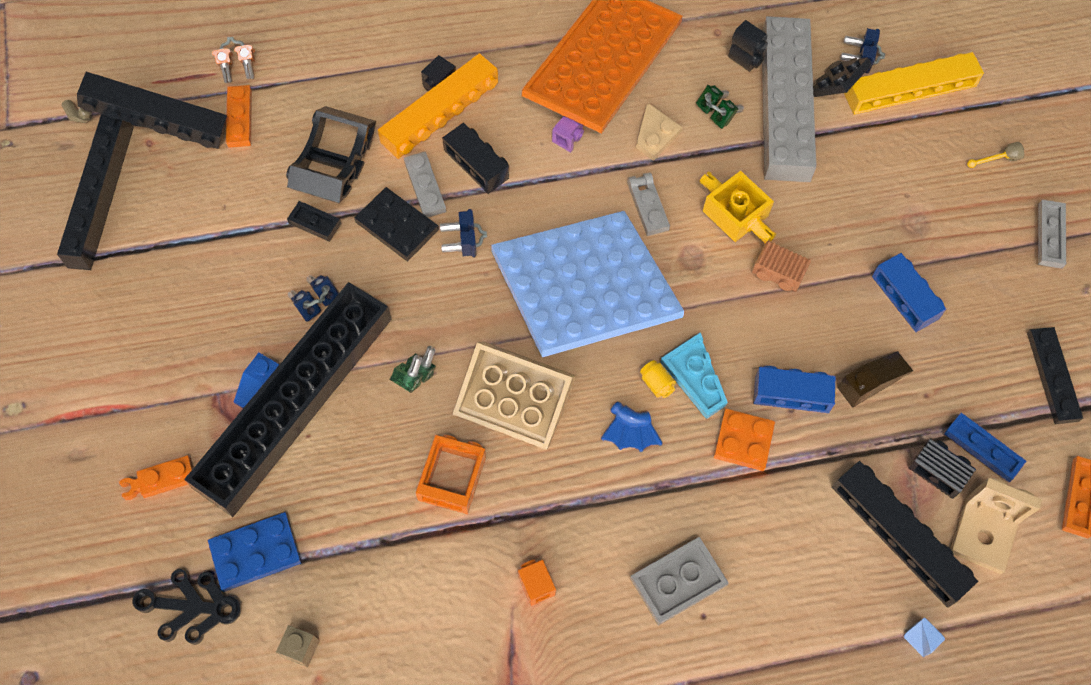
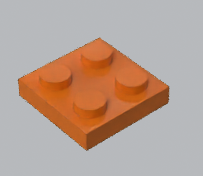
[713,408,775,471]

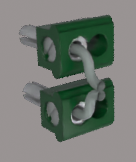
[696,85,744,129]

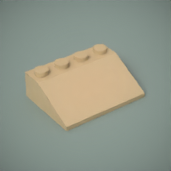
[453,342,577,450]

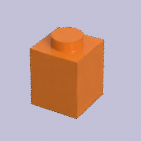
[518,559,556,606]

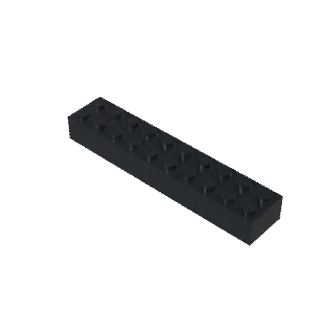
[184,282,392,517]

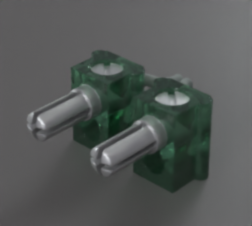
[389,346,436,393]

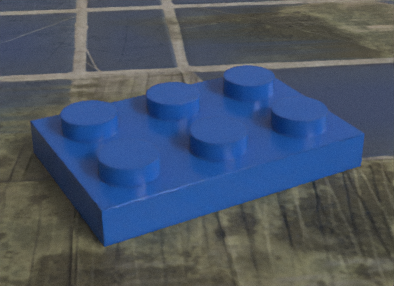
[208,512,302,592]

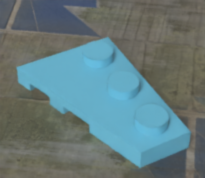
[660,332,728,419]

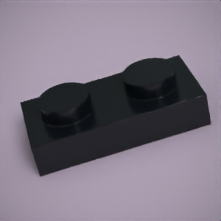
[287,201,341,242]

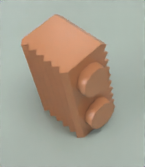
[752,241,811,292]

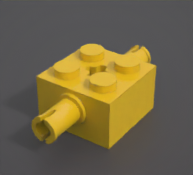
[699,170,776,244]

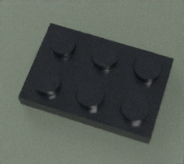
[354,187,439,262]

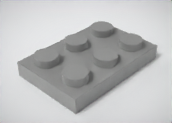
[630,537,729,626]

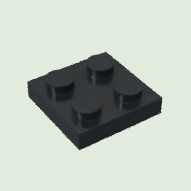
[813,58,872,97]

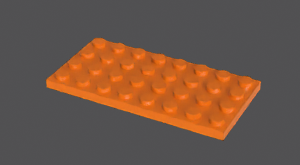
[522,0,683,134]

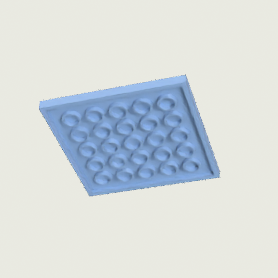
[491,211,684,357]

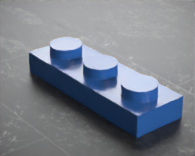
[944,413,1027,482]

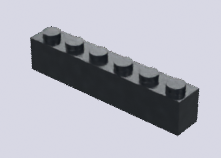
[77,71,227,149]
[831,461,979,608]

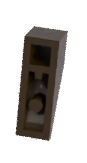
[838,351,913,408]

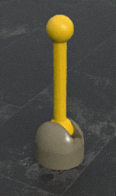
[967,142,1024,168]

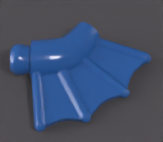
[601,402,663,452]

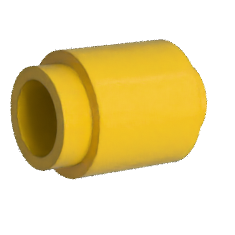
[640,360,676,398]

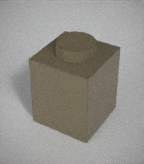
[276,625,319,667]

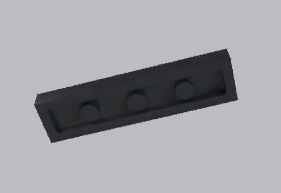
[1027,327,1083,424]

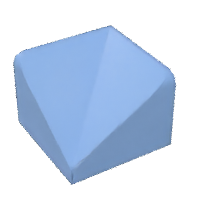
[904,618,945,657]

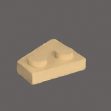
[636,104,683,161]

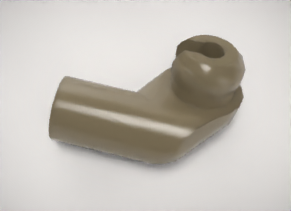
[62,100,92,123]

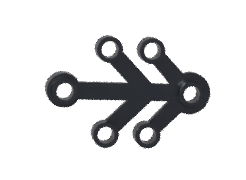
[132,569,241,645]

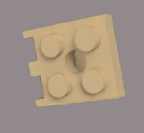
[950,478,1042,574]

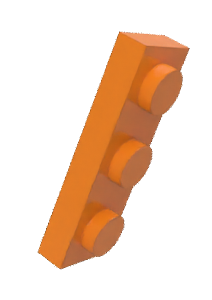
[226,85,252,148]
[1062,456,1091,538]

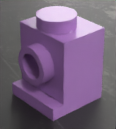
[552,116,584,153]

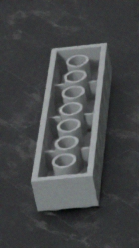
[762,16,816,182]

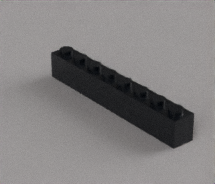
[57,114,134,271]

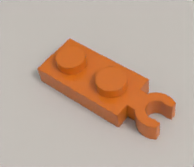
[119,455,193,500]

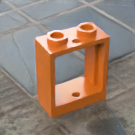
[416,435,486,515]

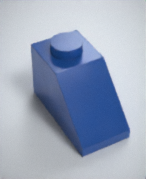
[234,353,279,408]

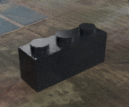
[442,122,509,194]

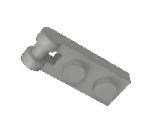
[627,172,670,236]

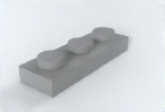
[404,151,446,217]
[1038,200,1066,269]

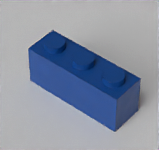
[872,253,946,332]
[753,366,836,413]

